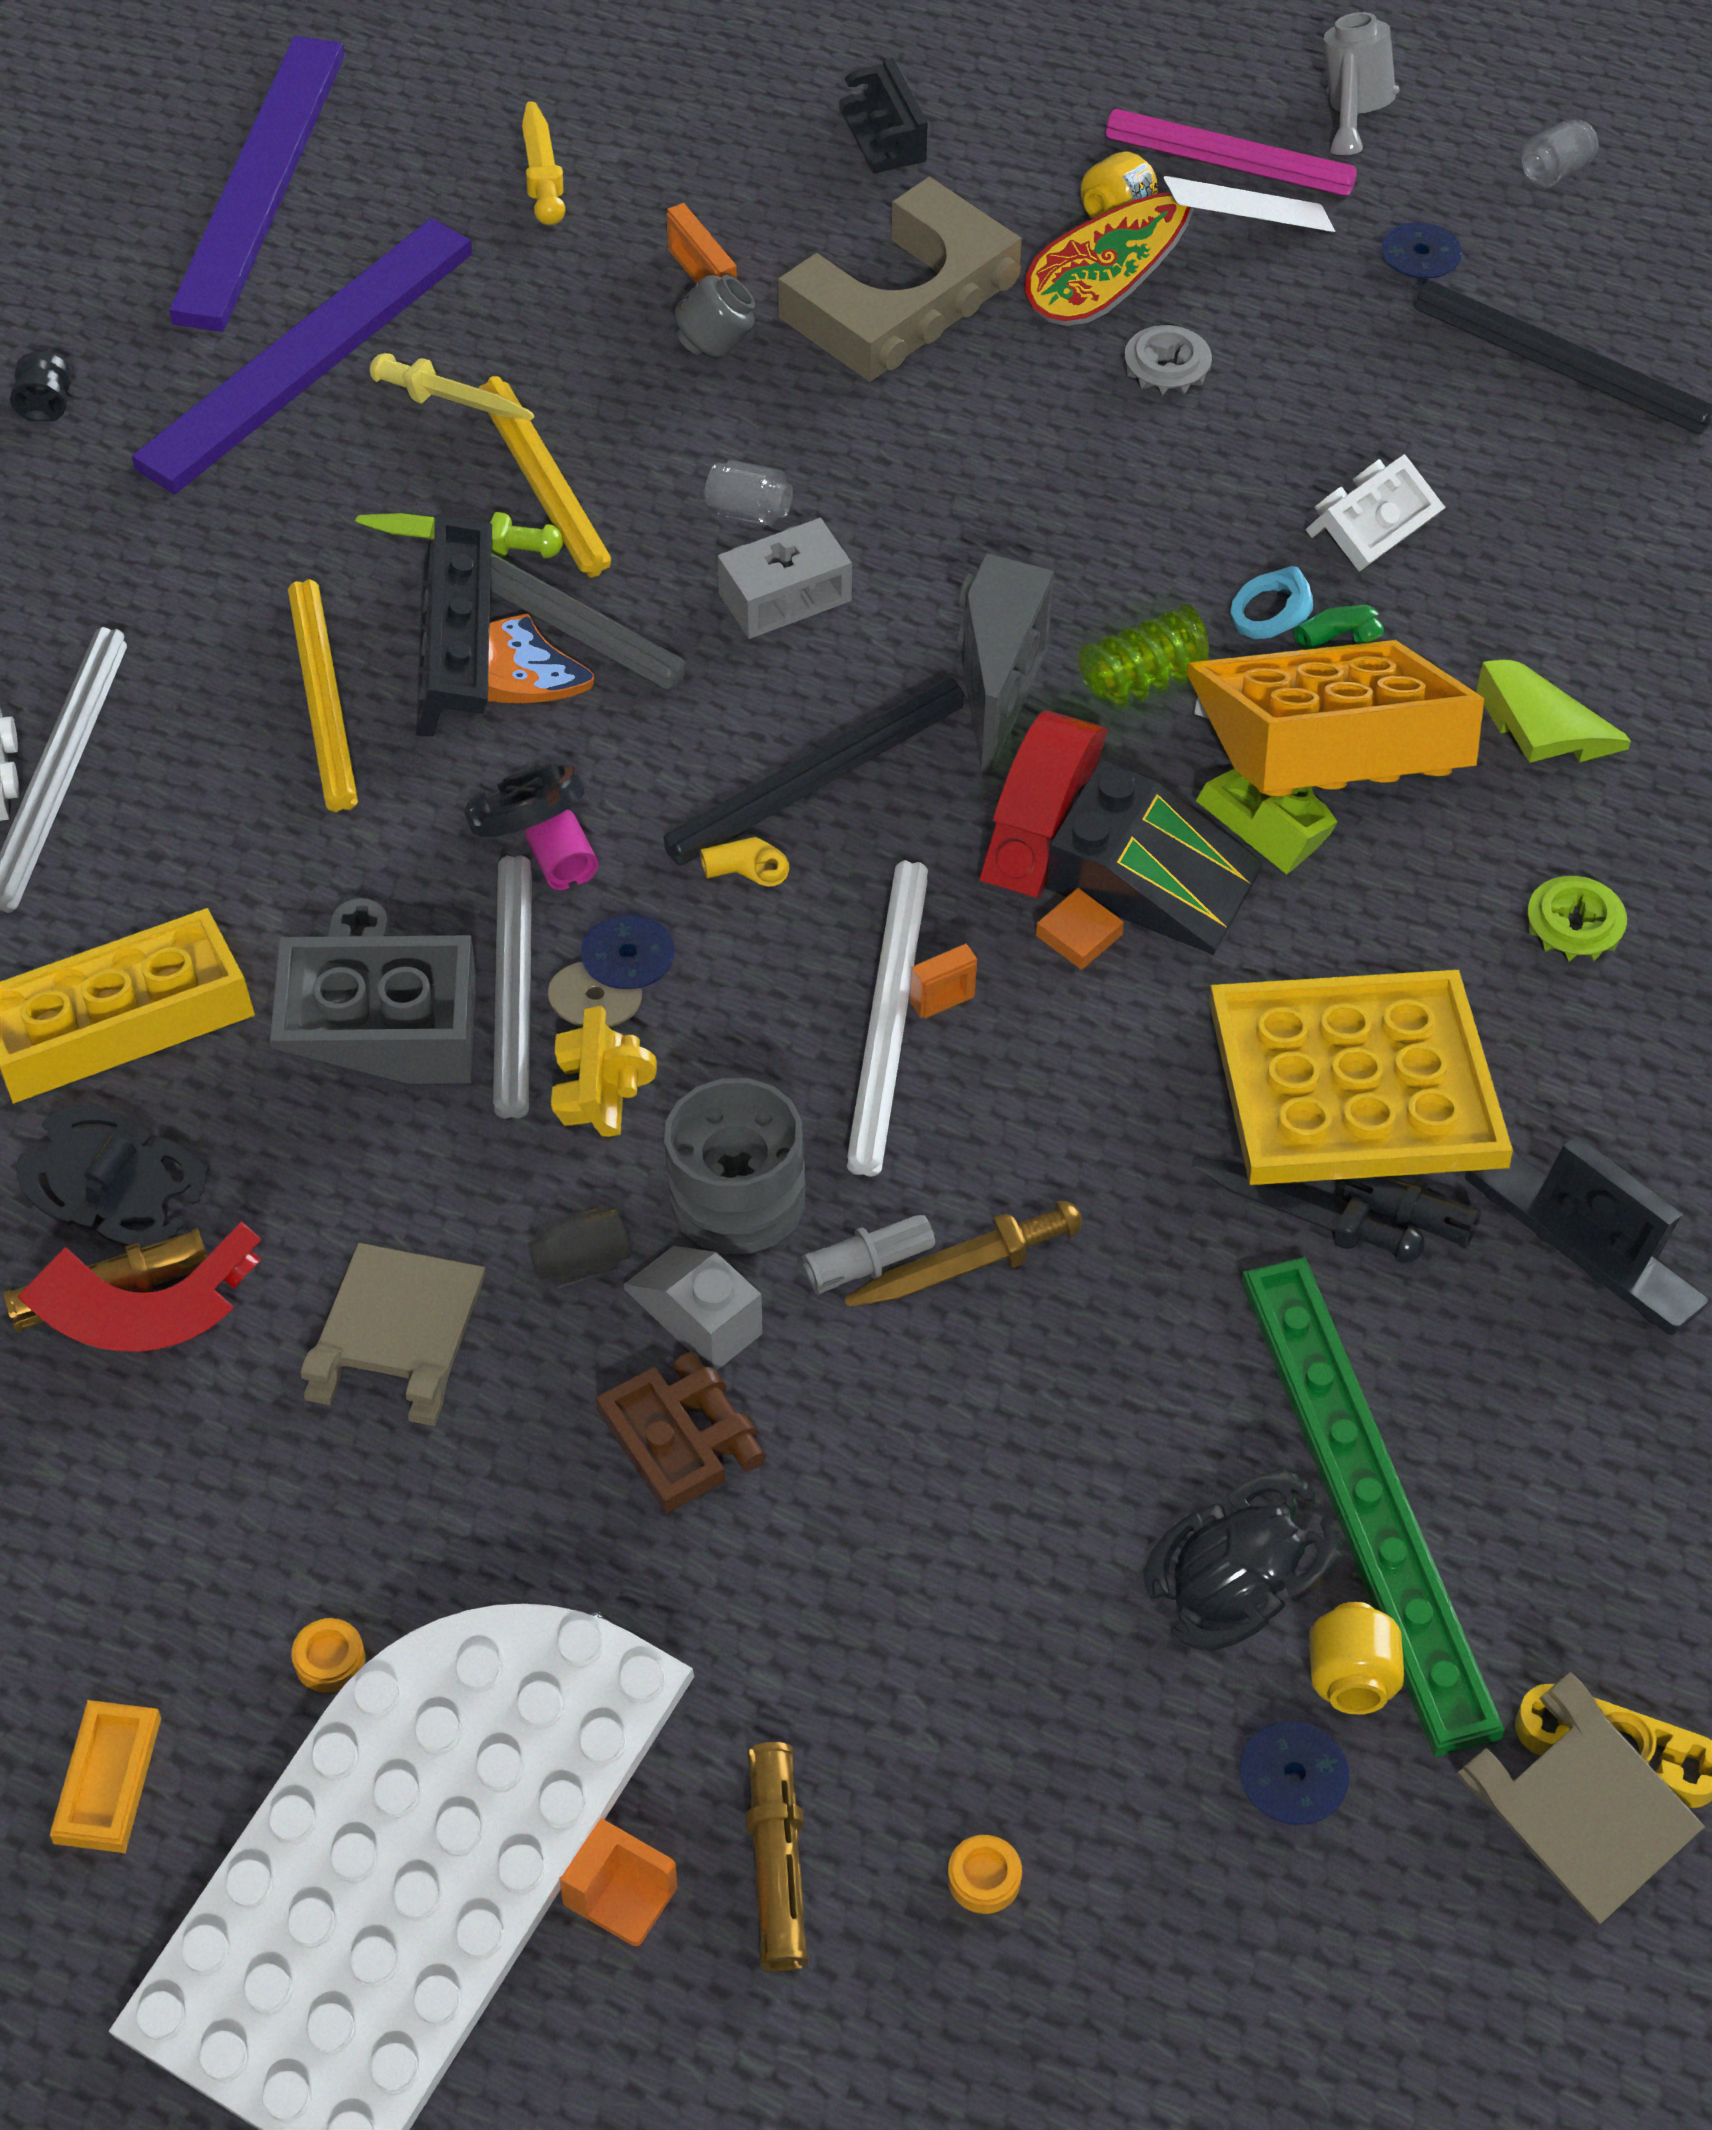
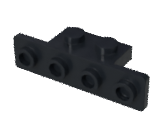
[1465,1136,1708,1335]

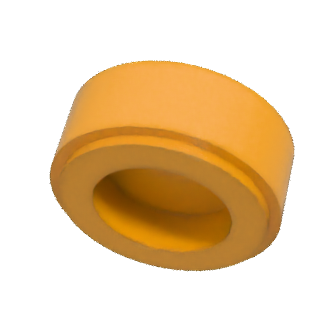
[291,1618,365,1693]
[947,1835,1022,1914]

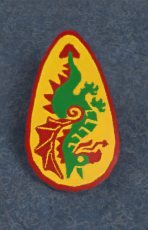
[1025,192,1194,326]

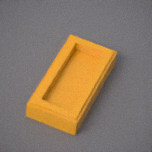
[50,1700,161,1853]

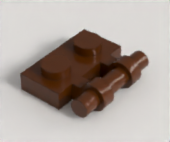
[596,1352,766,1514]

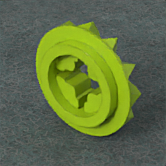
[1526,876,1627,962]

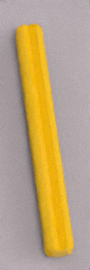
[479,376,611,578]
[288,579,358,812]

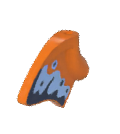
[487,614,594,703]

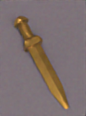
[845,1201,1082,1306]

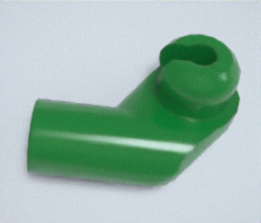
[1293,604,1384,650]

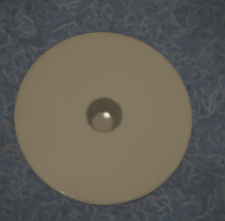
[548,961,642,1027]

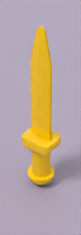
[522,102,565,225]

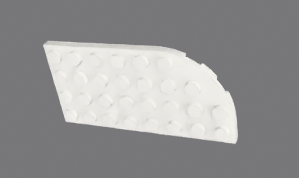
[108,1604,694,2130]

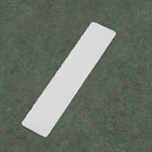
[1164,176,1335,232]

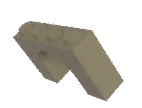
[778,176,1022,382]

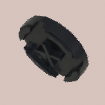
[465,764,585,837]

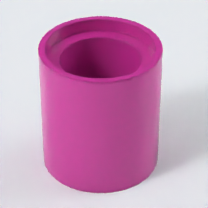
[525,809,598,891]

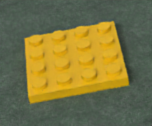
[1209,970,1513,1185]

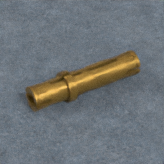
[3,1228,207,1333]
[745,1742,808,1972]

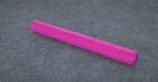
[1106,109,1357,197]

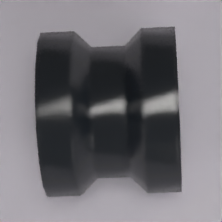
[10,352,72,421]

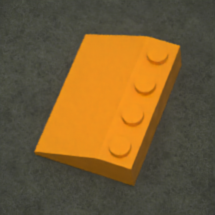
[1187,640,1484,796]

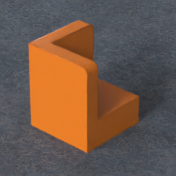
[559,1818,678,1946]

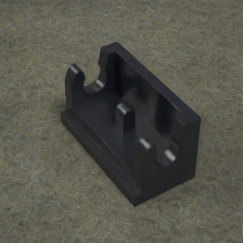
[839,58,928,174]

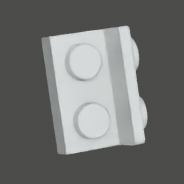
[1305,454,1445,572]

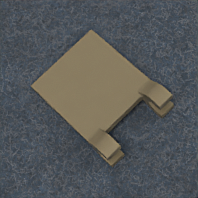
[301,1243,486,1426]
[1456,1672,1705,1925]

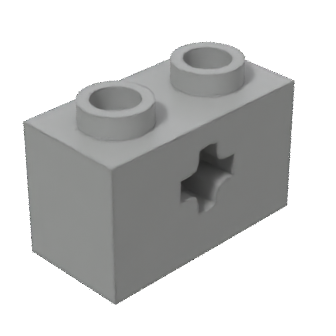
[717,518,852,639]

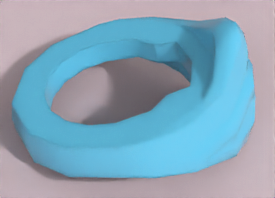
[1230,566,1313,639]

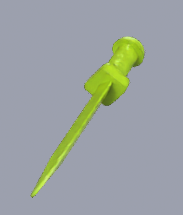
[355,512,563,558]

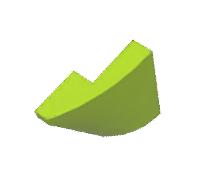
[1476,660,1631,763]
[1196,769,1338,875]

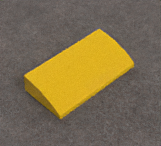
[0,908,255,1104]

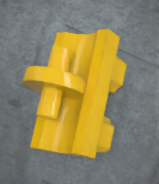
[551,1005,657,1137]

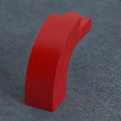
[979,710,1108,898]
[17,1221,262,1352]

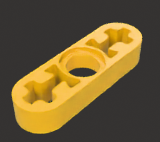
[1515,1684,1712,1808]

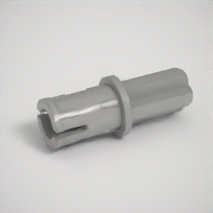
[802,1215,935,1295]

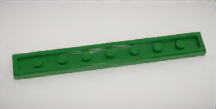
[1241,1257,1505,1757]

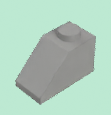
[624,1246,763,1371]

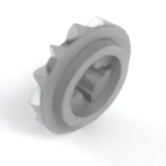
[1124,325,1212,396]

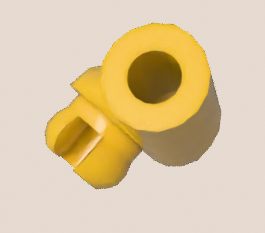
[700,837,789,887]

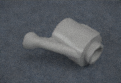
[1324,12,1399,155]

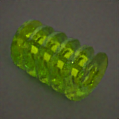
[1079,604,1209,711]

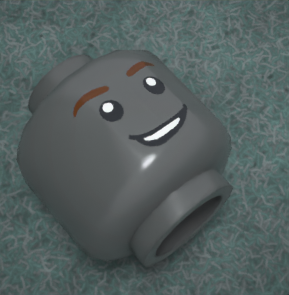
[675,275,755,357]

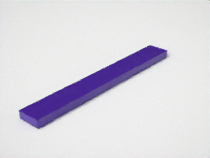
[169,36,345,332]
[132,218,472,495]

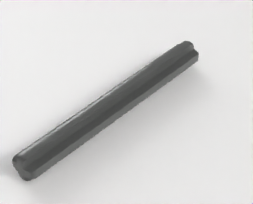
[490,553,685,690]

